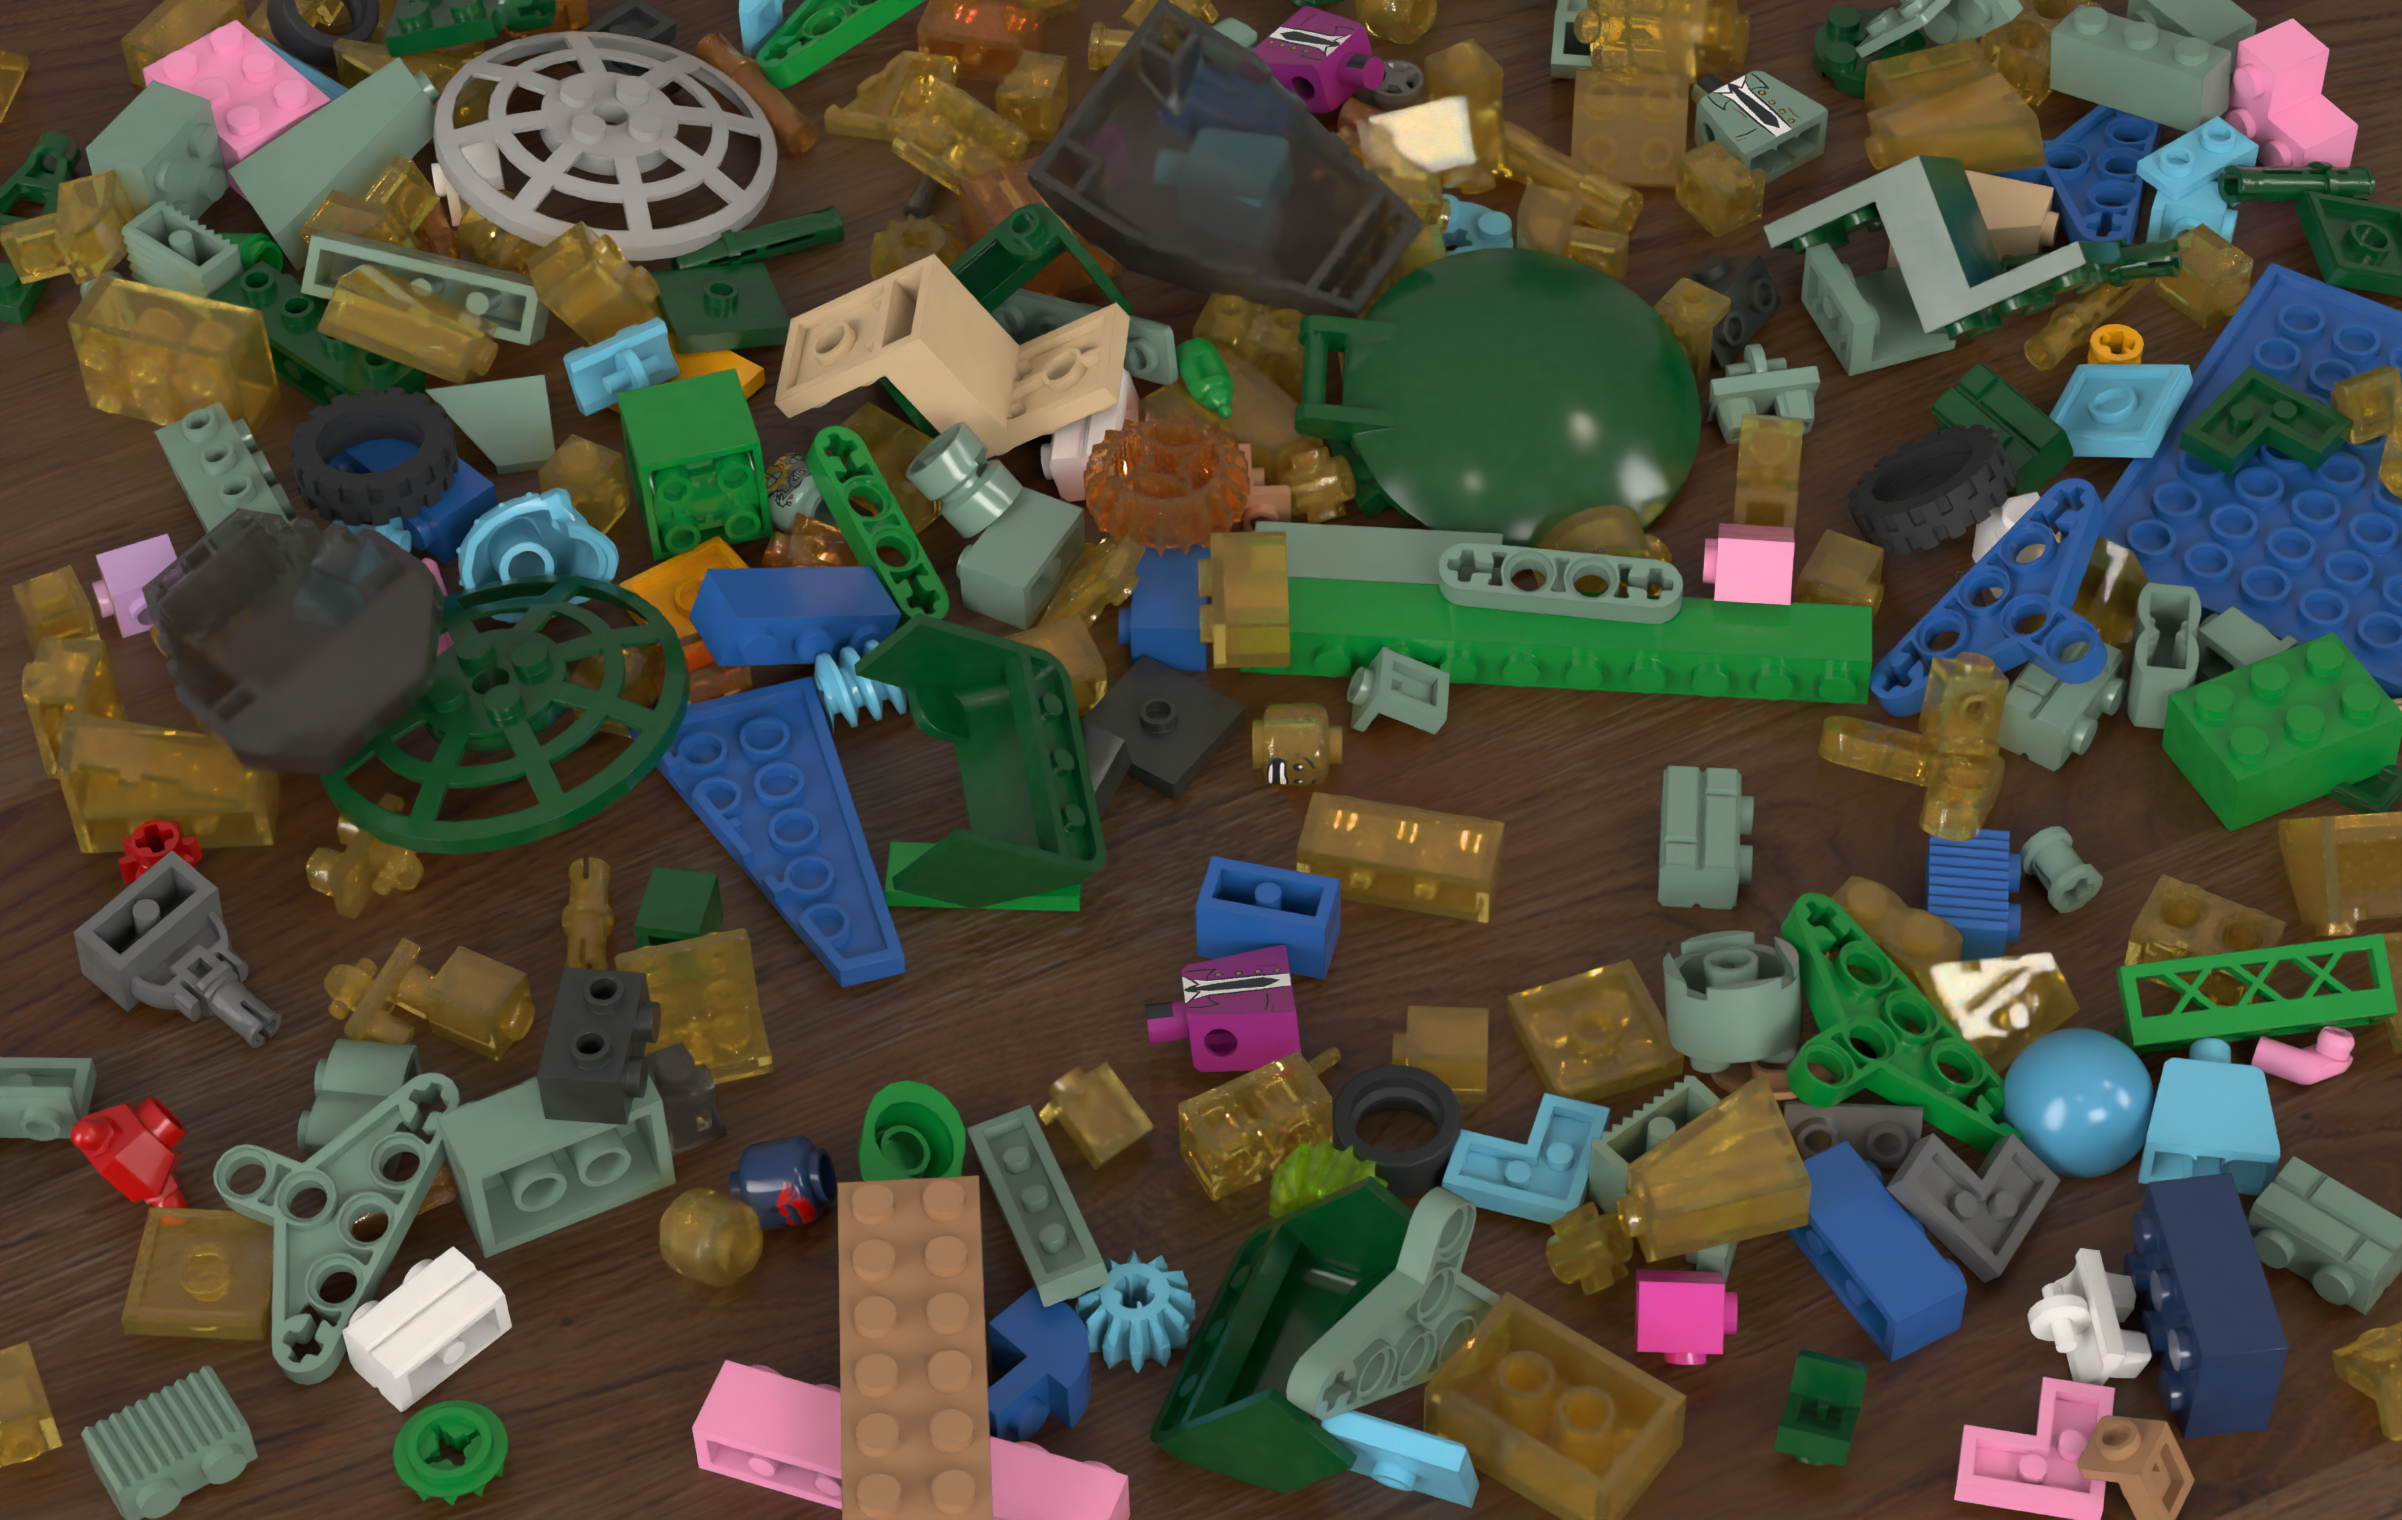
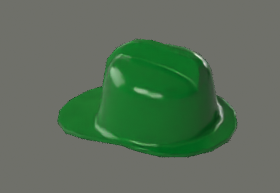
[857,1080,965,1181]

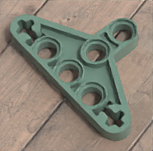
[213,1072,465,1385]
[1286,1187,1515,1420]

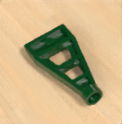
[0,131,81,325]

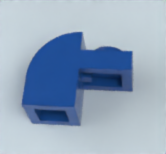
[988,1286,1092,1443]

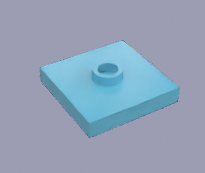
[2049,364,2194,458]
[1321,1410,1480,1508]

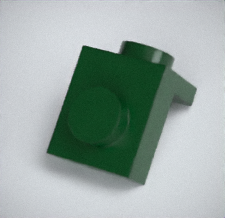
[1774,1350,1868,1467]

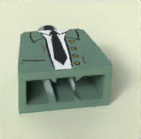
[1691,71,1828,197]

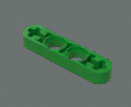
[806,425,950,629]

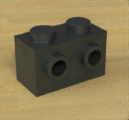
[537,967,661,1125]

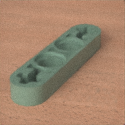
[1438,542,1683,624]

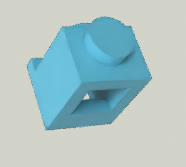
[2146,181,2238,258]

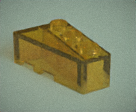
[56,711,280,853]

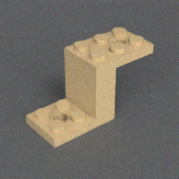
[774,254,1130,459]

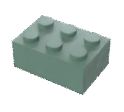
[437,1074,676,1258]

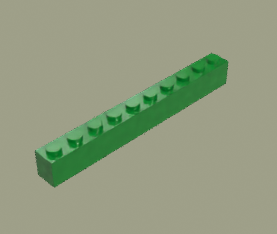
[1239,575,1872,704]

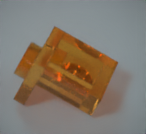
[762,512,859,568]

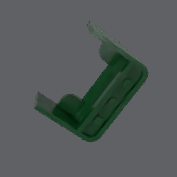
[879,203,1134,442]
[854,613,1107,908]
[1150,1176,1413,1494]

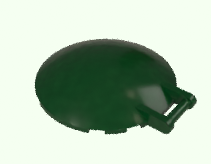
[1294,248,1701,554]

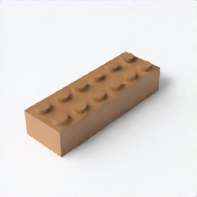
[838,1176,993,1520]

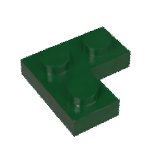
[2179,366,2354,476]

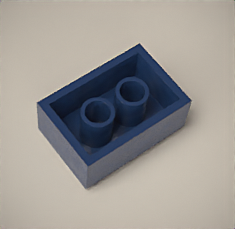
[2124,1173,2289,1439]

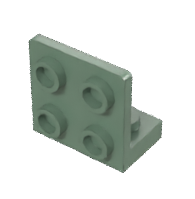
[1855,0,2024,58]
[1801,243,1956,376]

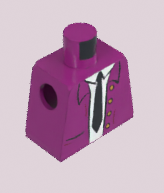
[1240,6,1384,113]
[1145,945,1303,1072]

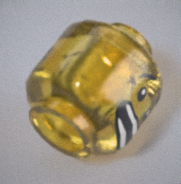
[1252,703,1342,786]

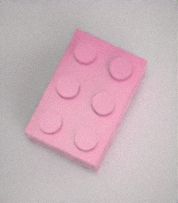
[142,20,332,202]

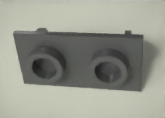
[1781,1098,1923,1169]

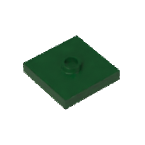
[2294,190,2402,297]
[650,262,790,354]

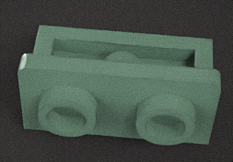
[0,1057,97,1141]

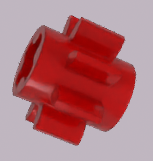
[118,820,203,883]

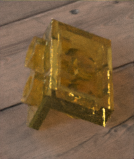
[890,77,1032,212]

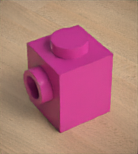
[1634,1269,1738,1365]

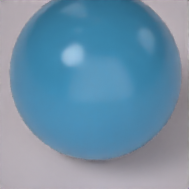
[2002,1028,2155,1178]

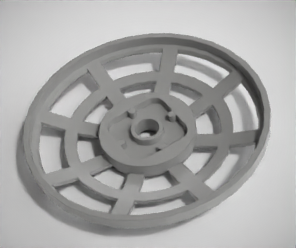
[433,31,778,261]

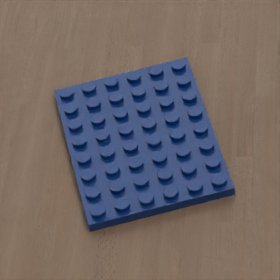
[2084,262,2402,699]

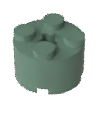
[1663,931,1803,1073]

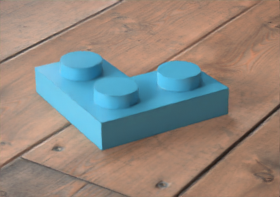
[1442,1093,1610,1231]

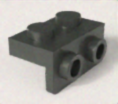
[1657,254,1781,368]

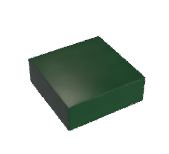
[2326,764,2402,824]

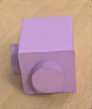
[91,534,194,638]

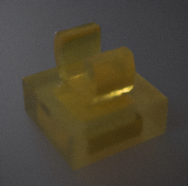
[2330,365,2402,444]

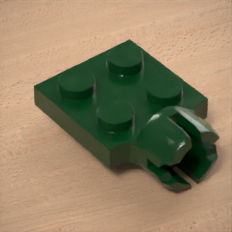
[384,0,556,58]

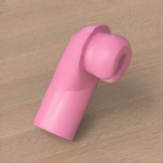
[2251,1026,2355,1085]

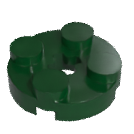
[1812,6,1926,99]

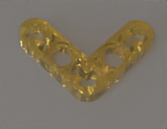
[1818,716,2005,841]

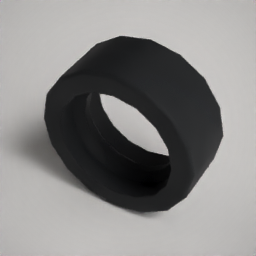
[267,0,379,67]
[1333,1065,1461,1197]

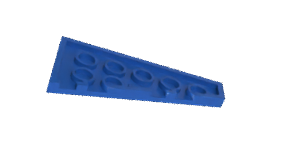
[629,676,906,988]

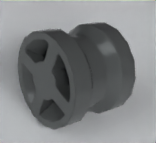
[1368,60,1424,131]

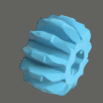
[1075,1249,1196,1374]

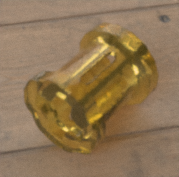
[1088,21,1153,76]

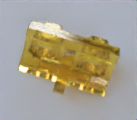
[306,793,424,919]
[324,938,445,1045]

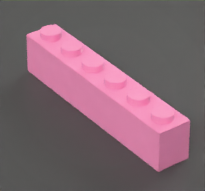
[692,1360,1130,1520]

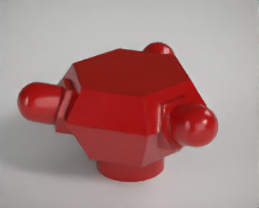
[70,1095,189,1225]

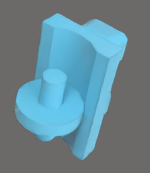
[563,317,680,416]

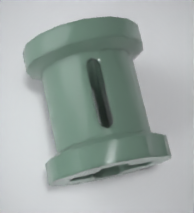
[2019,826,2103,913]

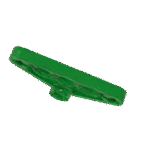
[755,0,925,89]
[1780,893,2024,1155]

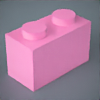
[1703,523,1795,605]

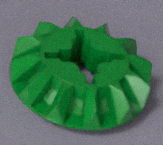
[393,1400,510,1506]

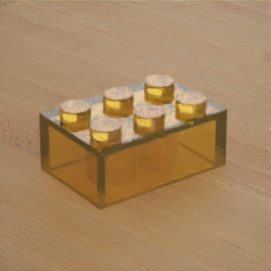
[67,275,281,438]
[1424,1291,1687,1520]

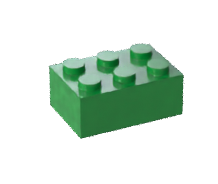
[2162,632,2402,832]

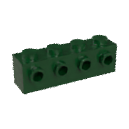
[209,260,427,407]

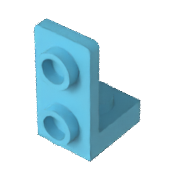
[2136,116,2259,207]

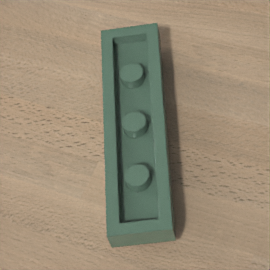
[966,1105,1110,1308]

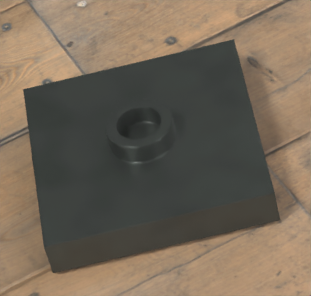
[1081,654,1247,799]

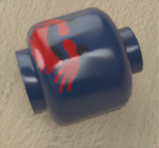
[729,1136,837,1230]

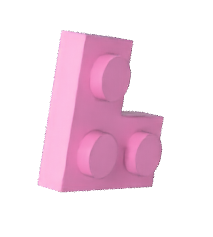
[1954,1377,2115,1520]

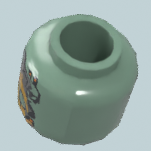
[764,452,845,541]

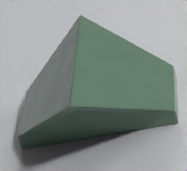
[425,375,558,475]

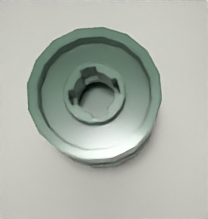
[906,421,1022,538]

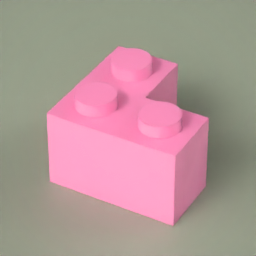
[2225,18,2358,167]

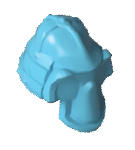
[456,488,619,624]

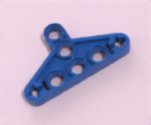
[1981,105,2164,245]
[1870,478,2108,717]

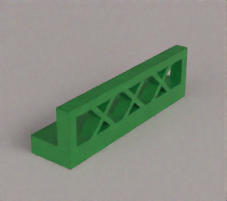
[2114,934,2398,1055]

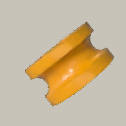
[2087,324,2144,364]

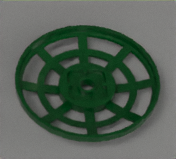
[314,575,691,854]

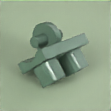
[1703,343,1820,444]

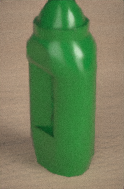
[1175,338,1234,419]

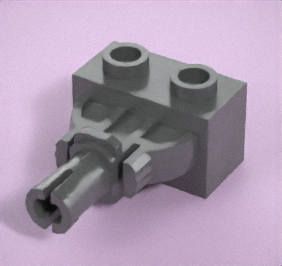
[73,851,282,1048]

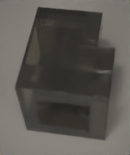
[646,1042,727,1156]

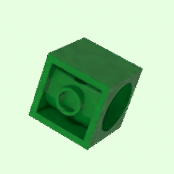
[616,369,773,561]

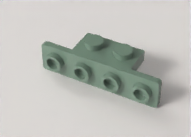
[991,288,1179,386]

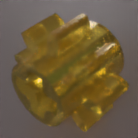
[1281,446,1356,524]
[1546,1202,1633,1295]

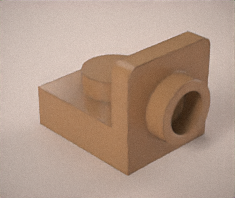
[1226,443,1291,539]
[2077,1415,2195,1520]

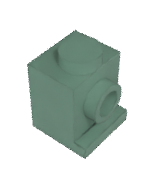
[2196,606,2298,682]

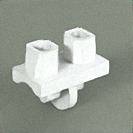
[2027,1248,2152,1386]

